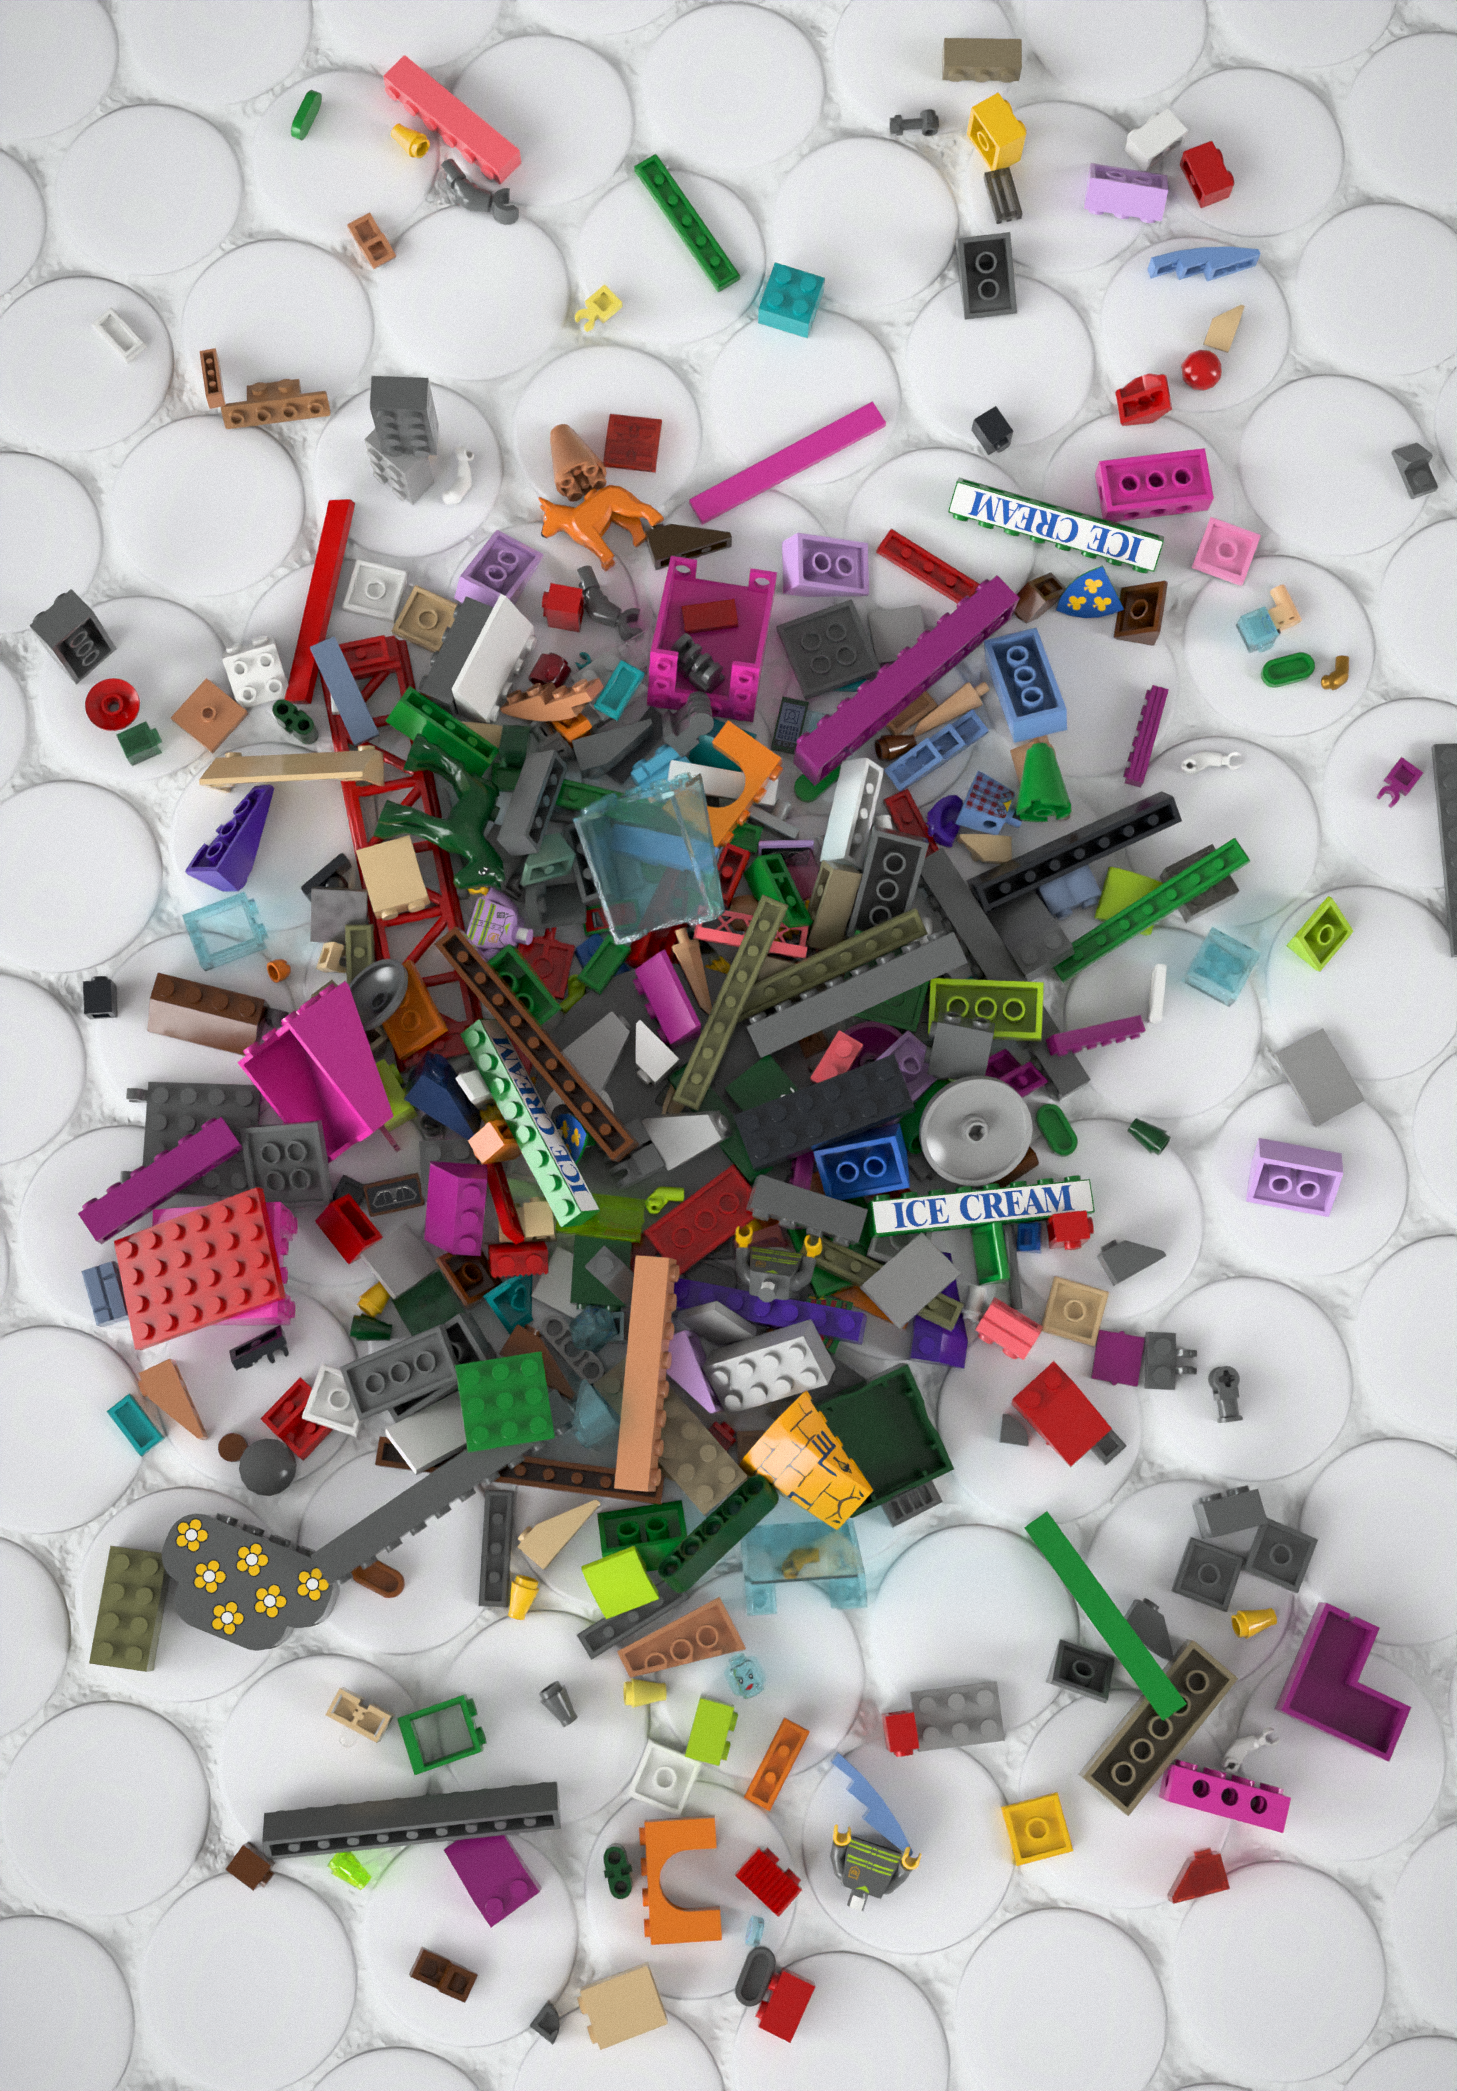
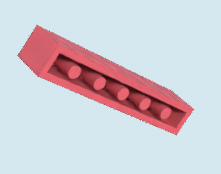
[383,55,521,184]

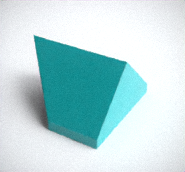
[483,1273,534,1335]

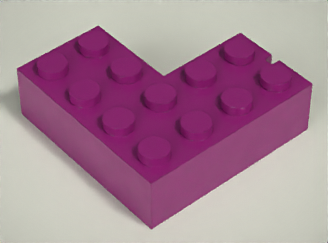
[1274,1602,1412,1762]

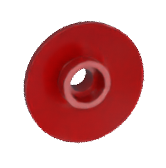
[85,678,140,731]

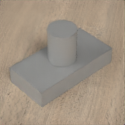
[746,799,800,840]

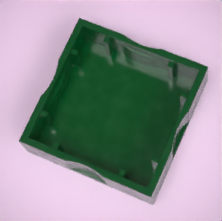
[813,1363,954,1518]

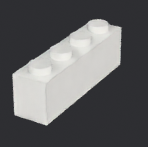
[820,758,884,870]

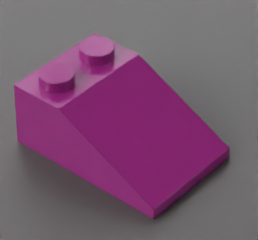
[444,1835,542,1928]

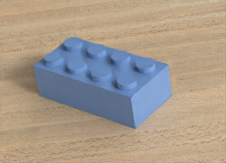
[984,627,1067,743]

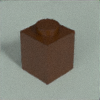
[225,1842,275,1891]

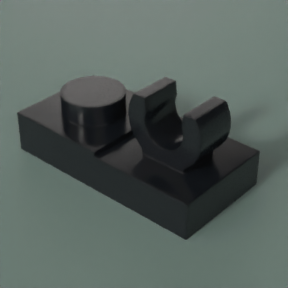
[229,1325,289,1371]

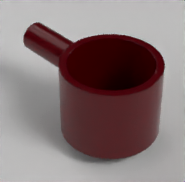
[528,653,572,689]

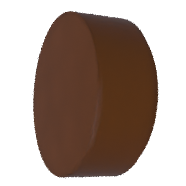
[218,1433,248,1462]

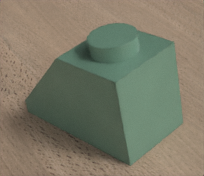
[520,832,575,886]

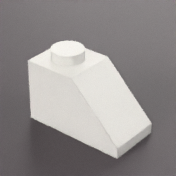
[635,1020,680,1087]

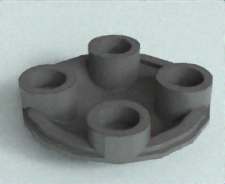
[239,1438,297,1496]

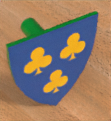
[1056,565,1124,618]
[555,1114,597,1164]

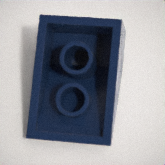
[404,1050,482,1140]

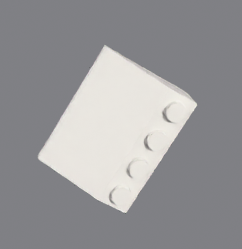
[452,594,537,724]

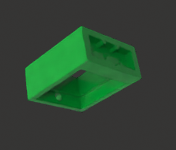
[397,1694,487,1775]

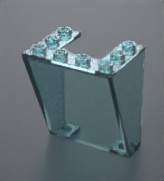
[573,771,725,946]
[740,1519,868,1616]

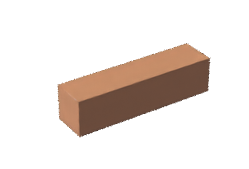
[199,348,226,409]

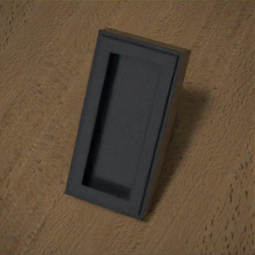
[300,853,352,902]

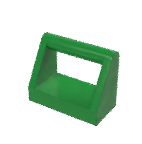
[970,1222,1010,1286]

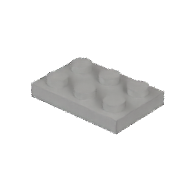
[910,1681,1005,1752]

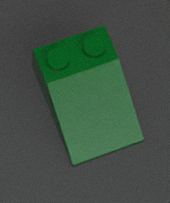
[489,944,562,1025]

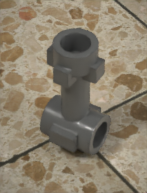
[889,109,939,136]

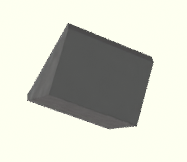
[1046,1639,1114,1703]

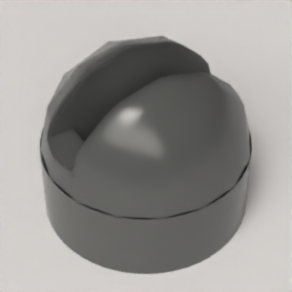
[265,1007,289,1028]
[420,1114,443,1137]

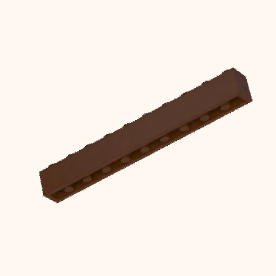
[434,926,639,1162]
[375,1436,665,1505]

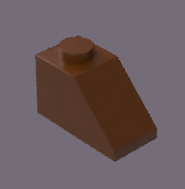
[1014,572,1066,623]

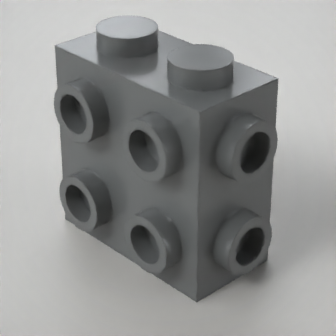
[924,1011,995,1080]

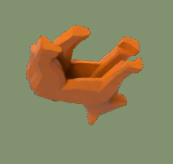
[539,485,664,572]

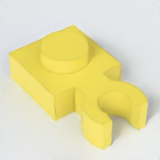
[575,284,623,332]

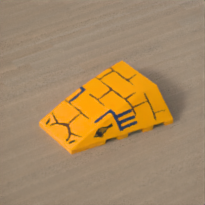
[739,1390,874,1530]

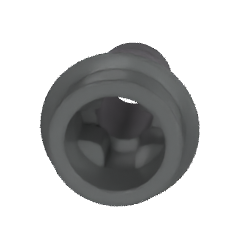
[539,1681,578,1727]

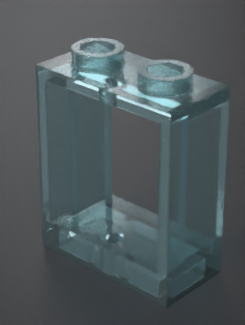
[182,892,269,971]

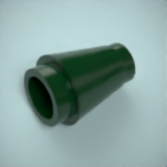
[1127,1118,1171,1156]
[349,1313,392,1341]

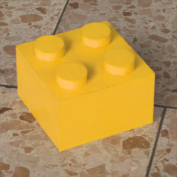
[967,92,1027,175]

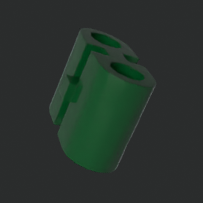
[272,699,318,744]
[603,1843,633,1899]

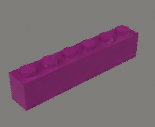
[78,1117,243,1245]

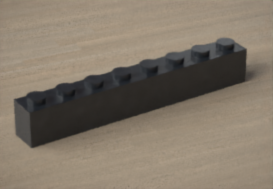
[966,791,1182,911]

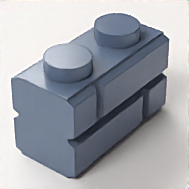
[81,1261,129,1327]

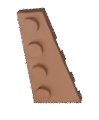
[617,1597,746,1678]

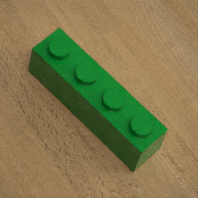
[386,686,500,777]

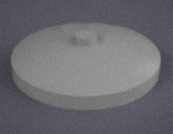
[919,1076,1032,1186]

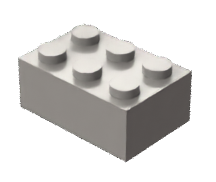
[364,429,434,505]

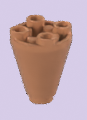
[550,424,607,502]

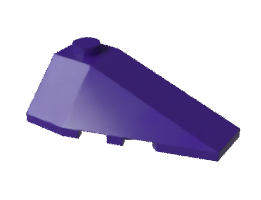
[185,785,275,892]
[908,1252,968,1369]

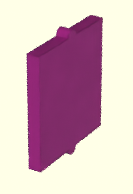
[1091,1330,1145,1387]

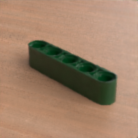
[667,1061,773,1185]
[658,1475,779,1593]

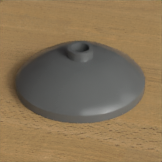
[349,959,408,1031]

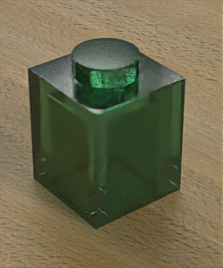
[116,721,163,766]
[499,725,531,769]

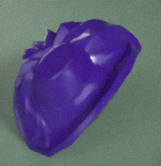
[926,795,963,848]

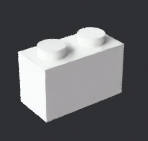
[1124,108,1188,172]

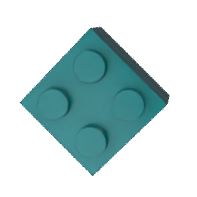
[758,262,825,338]

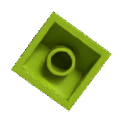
[1286,896,1354,972]

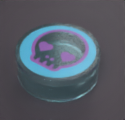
[745,1915,764,1947]

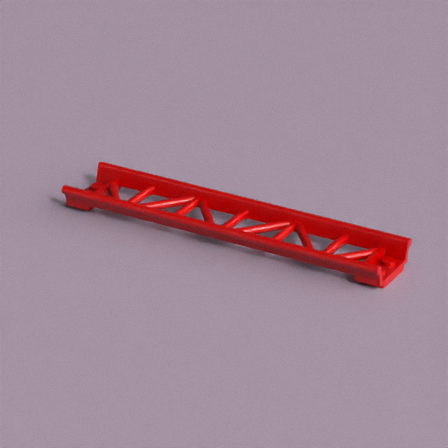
[319,635,484,1074]

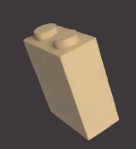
[356,835,430,920]
[577,1962,668,2050]

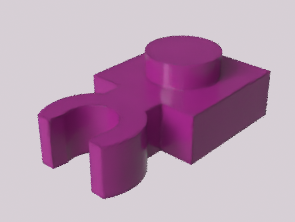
[1377,757,1423,808]

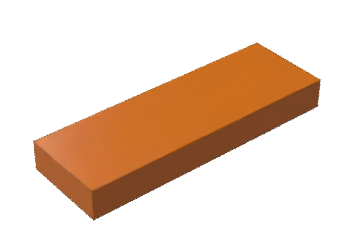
[744,1717,810,1811]

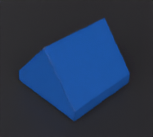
[1016,1222,1042,1254]

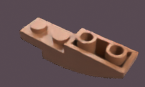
[500,678,604,721]

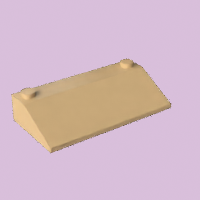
[199,746,384,793]

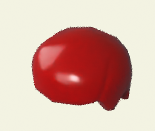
[1181,350,1222,391]

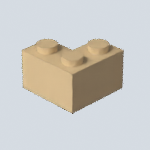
[497,1197,557,1244]

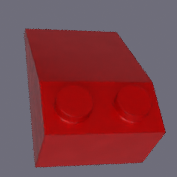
[1012,1361,1112,1468]

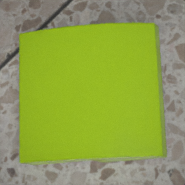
[1094,866,1163,936]
[581,1546,659,1619]

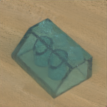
[573,1379,620,1452]

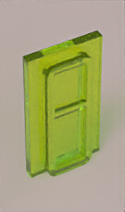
[555,1193,646,1243]

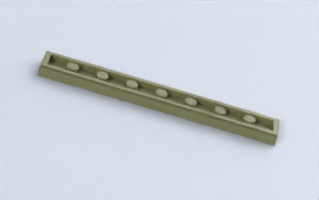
[672,895,788,1111]
[713,908,928,1022]

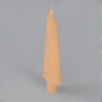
[913,682,990,737]
[672,928,712,1015]

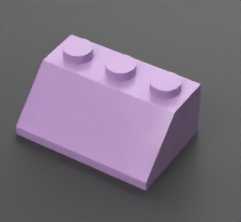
[1084,163,1168,223]
[1246,1138,1343,1217]

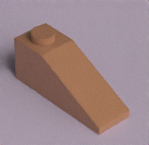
[138,1359,208,1441]

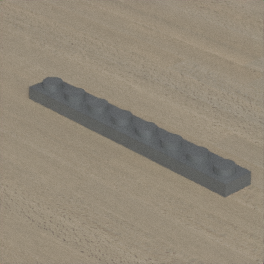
[1431,743,1457,957]

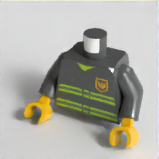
[735,1226,823,1302]
[830,1824,922,1911]

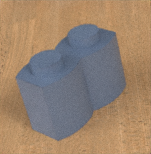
[1036,865,1102,921]

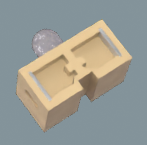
[325,1687,395,1748]

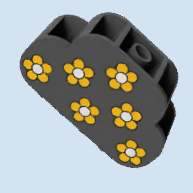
[162,1513,340,1651]

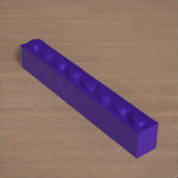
[674,1278,867,1345]

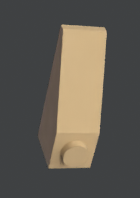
[517,1499,601,1570]

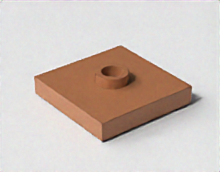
[171,678,248,754]

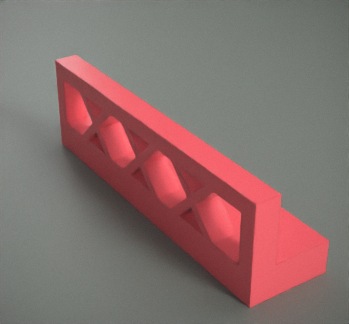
[693,906,809,959]

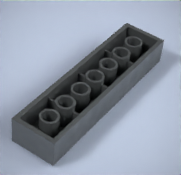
[745,929,968,1058]

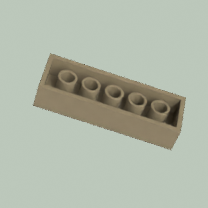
[593,1357,749,1518]
[1078,1639,1239,1816]

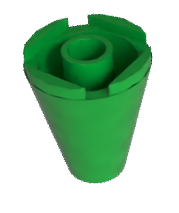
[1016,743,1072,822]

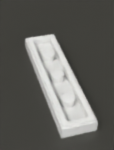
[666,760,778,807]

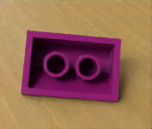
[632,950,701,1050]
[424,1161,487,1256]

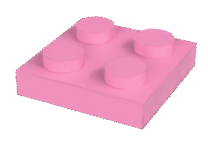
[1191,517,1261,586]

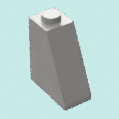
[563,1011,631,1097]
[641,1110,732,1171]

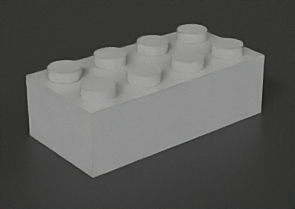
[702,1319,835,1415]

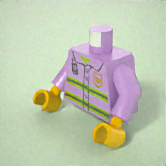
[466,886,533,961]

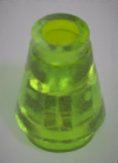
[327,1851,372,1891]

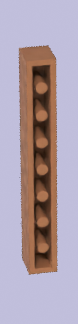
[614,1255,680,1492]

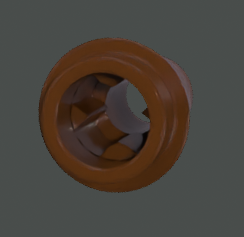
[874,734,917,762]

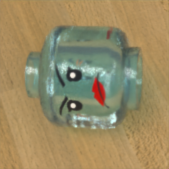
[724,1653,767,1699]

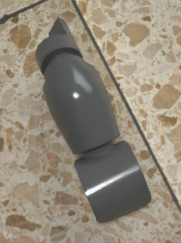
[441,159,519,225]
[577,566,644,644]

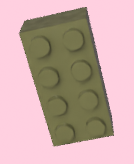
[89,1546,170,1672]

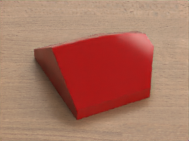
[1115,373,1172,426]

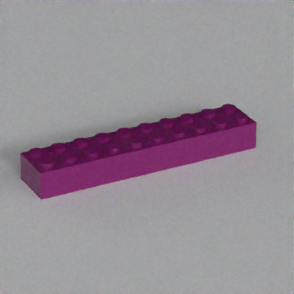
[793,575,1019,786]

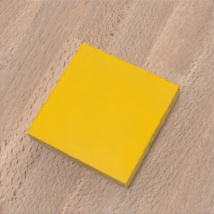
[1001,1792,1073,1866]

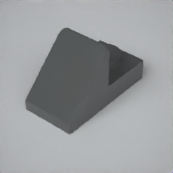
[1391,443,1438,500]

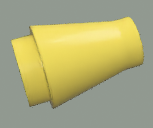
[623,1678,666,1708]

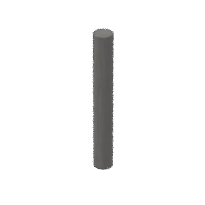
[1003,1225,1023,1310]

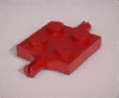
[518,927,575,1000]

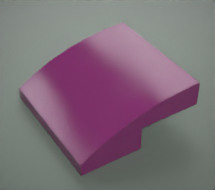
[985,1048,1048,1098]

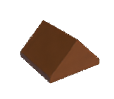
[1113,580,1168,646]
[435,1250,503,1311]

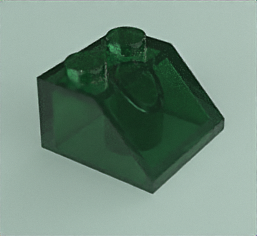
[391,1270,466,1336]

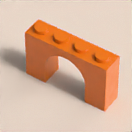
[663,720,783,849]
[639,1815,722,1945]

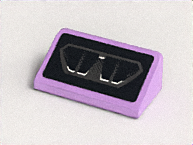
[758,840,814,868]

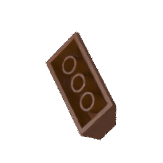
[147,973,270,1056]

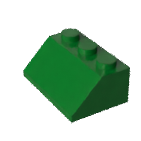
[597,1500,687,1572]

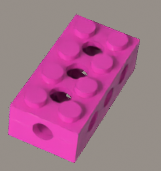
[1095,448,1214,522]
[1158,1759,1291,1833]

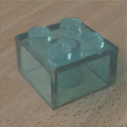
[1181,927,1261,1007]

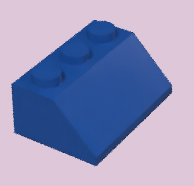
[813,1123,910,1200]

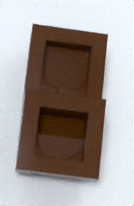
[409,1947,478,2003]

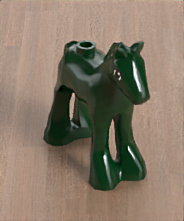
[373,733,505,891]

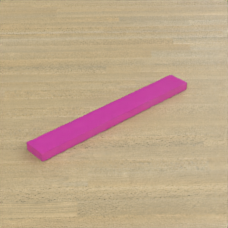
[689,401,886,525]

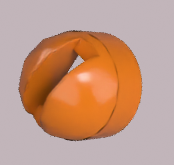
[267,959,291,983]

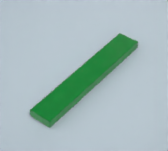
[634,154,740,292]

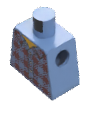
[955,771,1023,835]

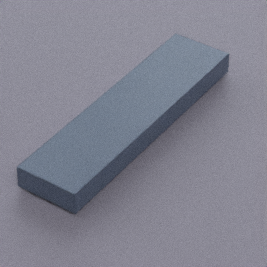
[310,636,380,747]

